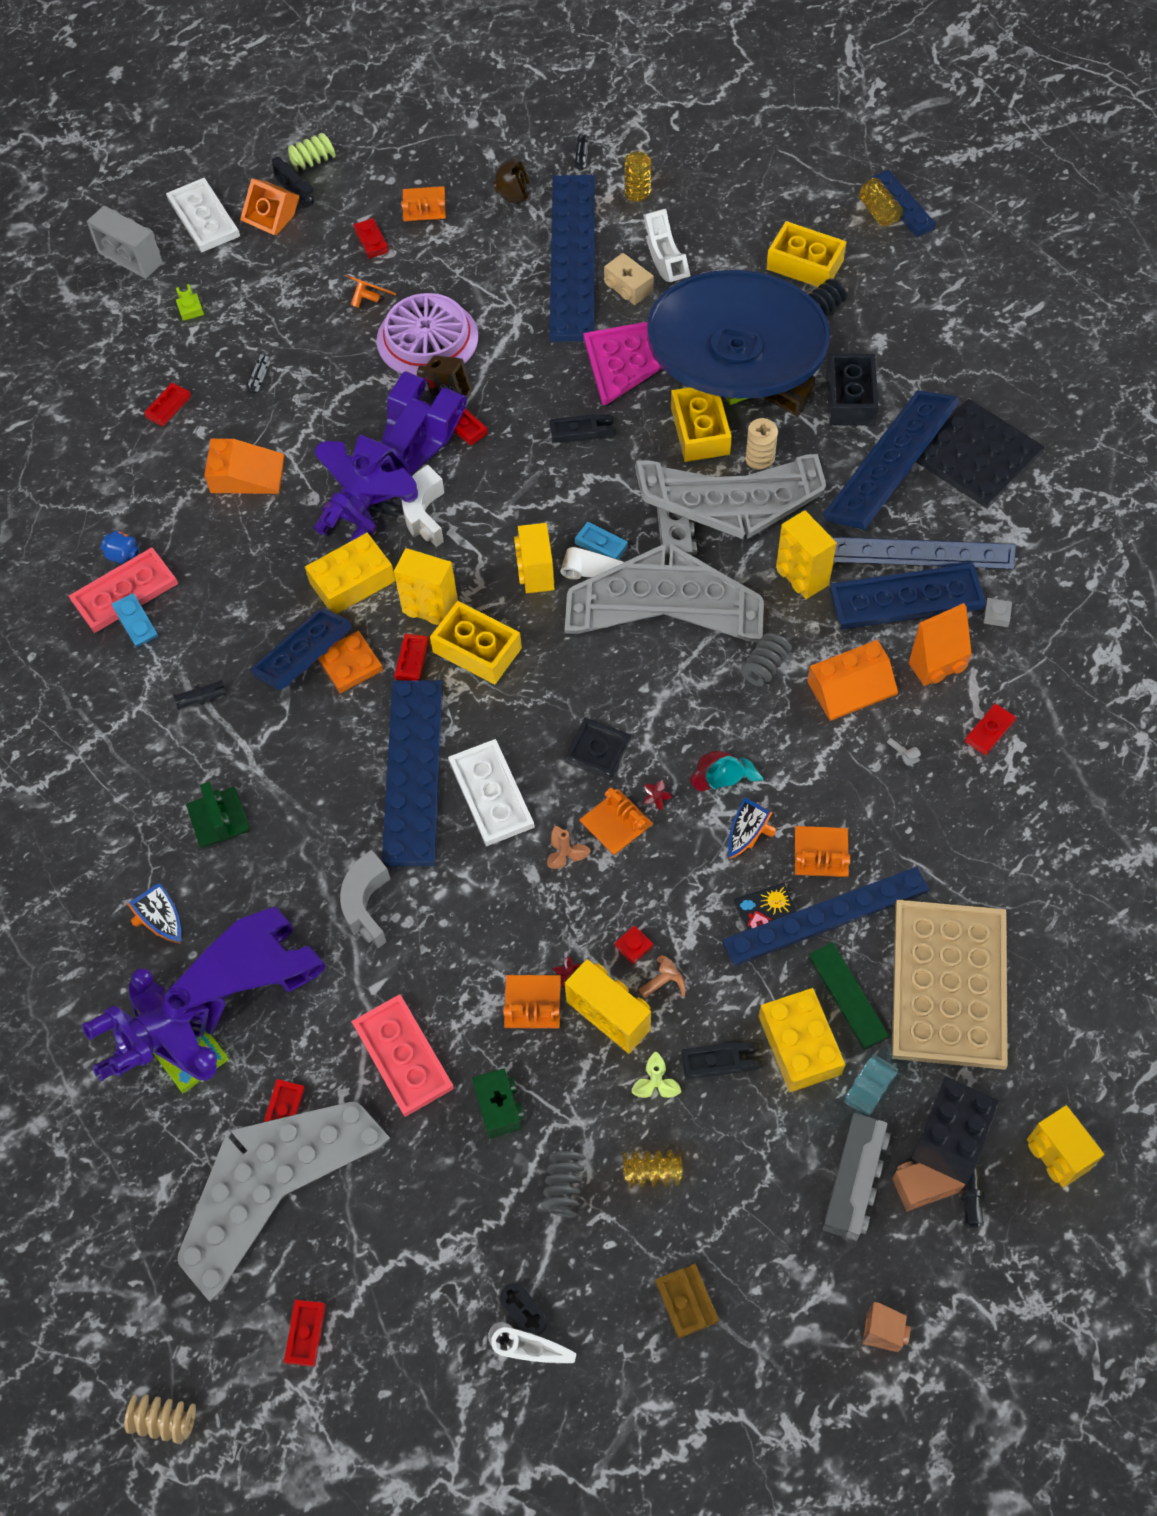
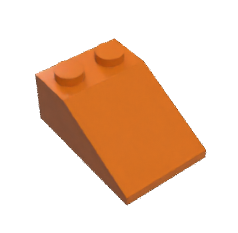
[204,439,285,494]
[909,603,971,686]

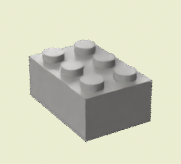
[86,206,163,279]

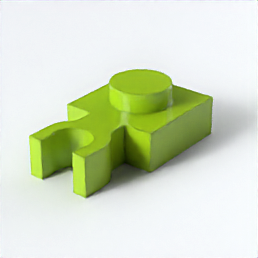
[176,284,204,321]

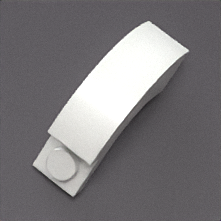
[643,209,690,282]
[402,465,444,547]

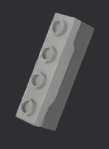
[822,1113,890,1241]

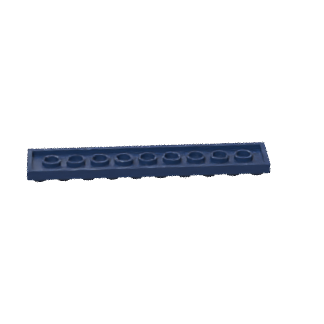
[550,175,595,342]

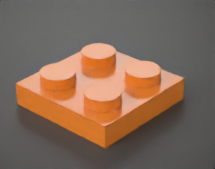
[318,630,383,693]

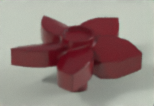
[644,779,673,811]
[553,956,582,988]

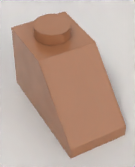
[892,1161,965,1212]
[862,1302,910,1352]

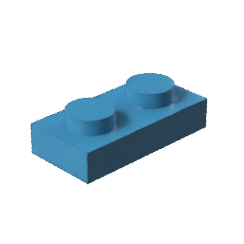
[575,522,628,560]
[111,593,158,648]

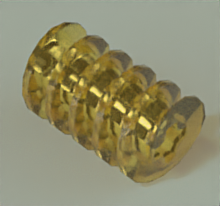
[624,151,651,202]
[859,178,903,226]
[623,1149,682,1189]

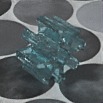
[844,1054,899,1117]

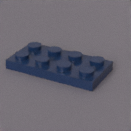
[250,607,353,691]

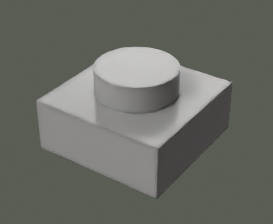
[983,598,1012,627]

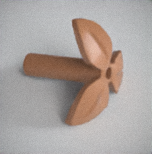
[547,826,591,869]
[638,955,685,998]

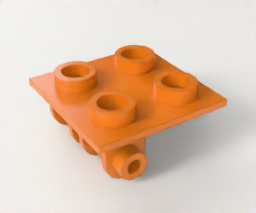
[402,186,446,221]
[579,788,653,856]
[795,826,850,877]
[503,975,561,1028]

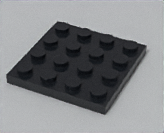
[916,399,1045,509]

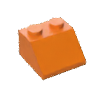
[240,178,300,235]

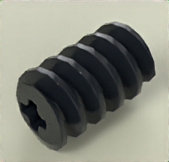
[808,278,848,316]

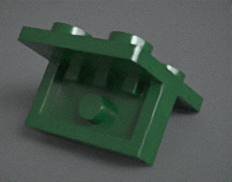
[186,781,250,848]

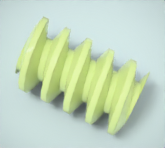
[288,133,336,173]

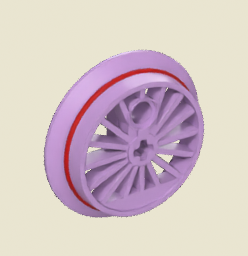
[377,293,478,375]

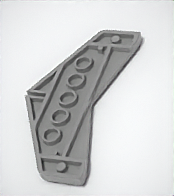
[635,454,826,539]
[565,544,764,642]
[178,1102,390,1302]

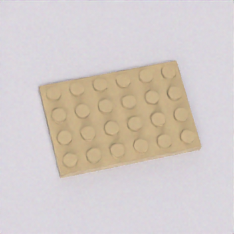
[892,900,1008,1070]

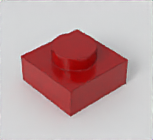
[615,926,653,965]

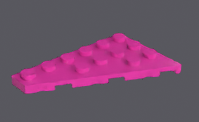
[583,322,663,406]

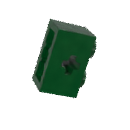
[472,1068,525,1139]

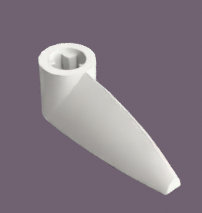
[560,547,624,580]
[488,1322,576,1363]

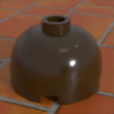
[493,158,531,203]

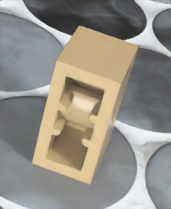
[604,253,654,305]

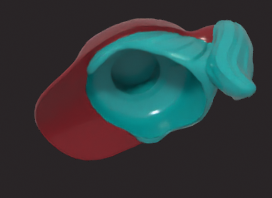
[690,751,763,791]

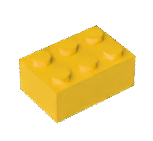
[766,221,847,287]
[671,387,732,462]
[776,510,837,600]
[305,533,395,614]
[394,548,458,625]
[430,601,522,685]
[565,959,651,1054]
[759,988,845,1093]

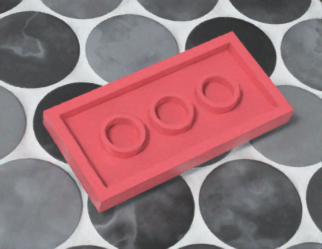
[69,547,178,633]
[351,994,454,1117]

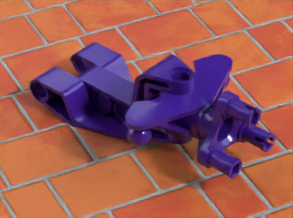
[313,371,467,543]
[82,907,325,1081]

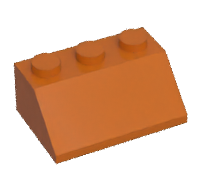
[807,640,898,721]

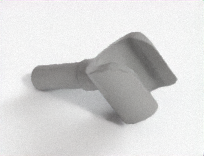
[887,738,921,765]

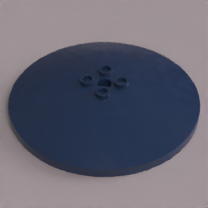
[647,270,830,398]

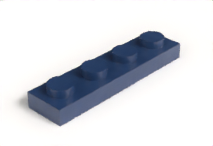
[870,170,936,237]

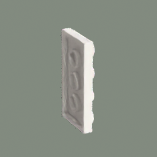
[166,178,240,253]
[448,739,535,846]

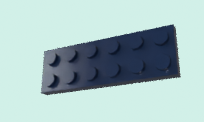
[829,563,986,630]

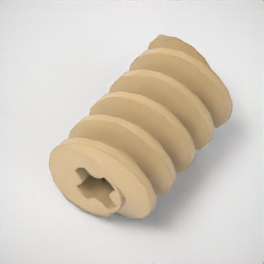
[745,418,778,470]
[124,1394,196,1444]

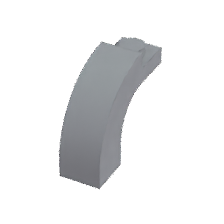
[340,850,390,948]

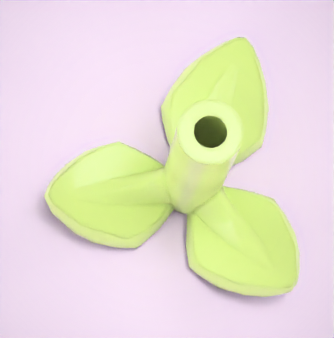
[632,1052,681,1098]

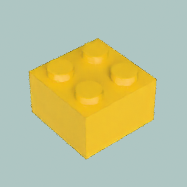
[514,523,555,594]
[1027,1105,1105,1188]

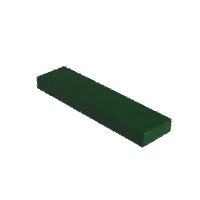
[808,942,889,1050]

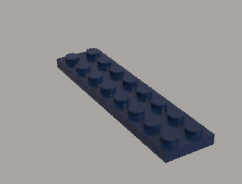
[823,390,959,530]
[382,680,443,867]

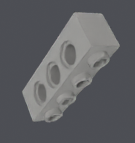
[657,507,697,565]

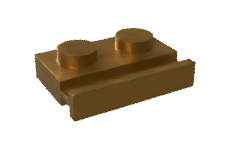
[655,1264,719,1339]

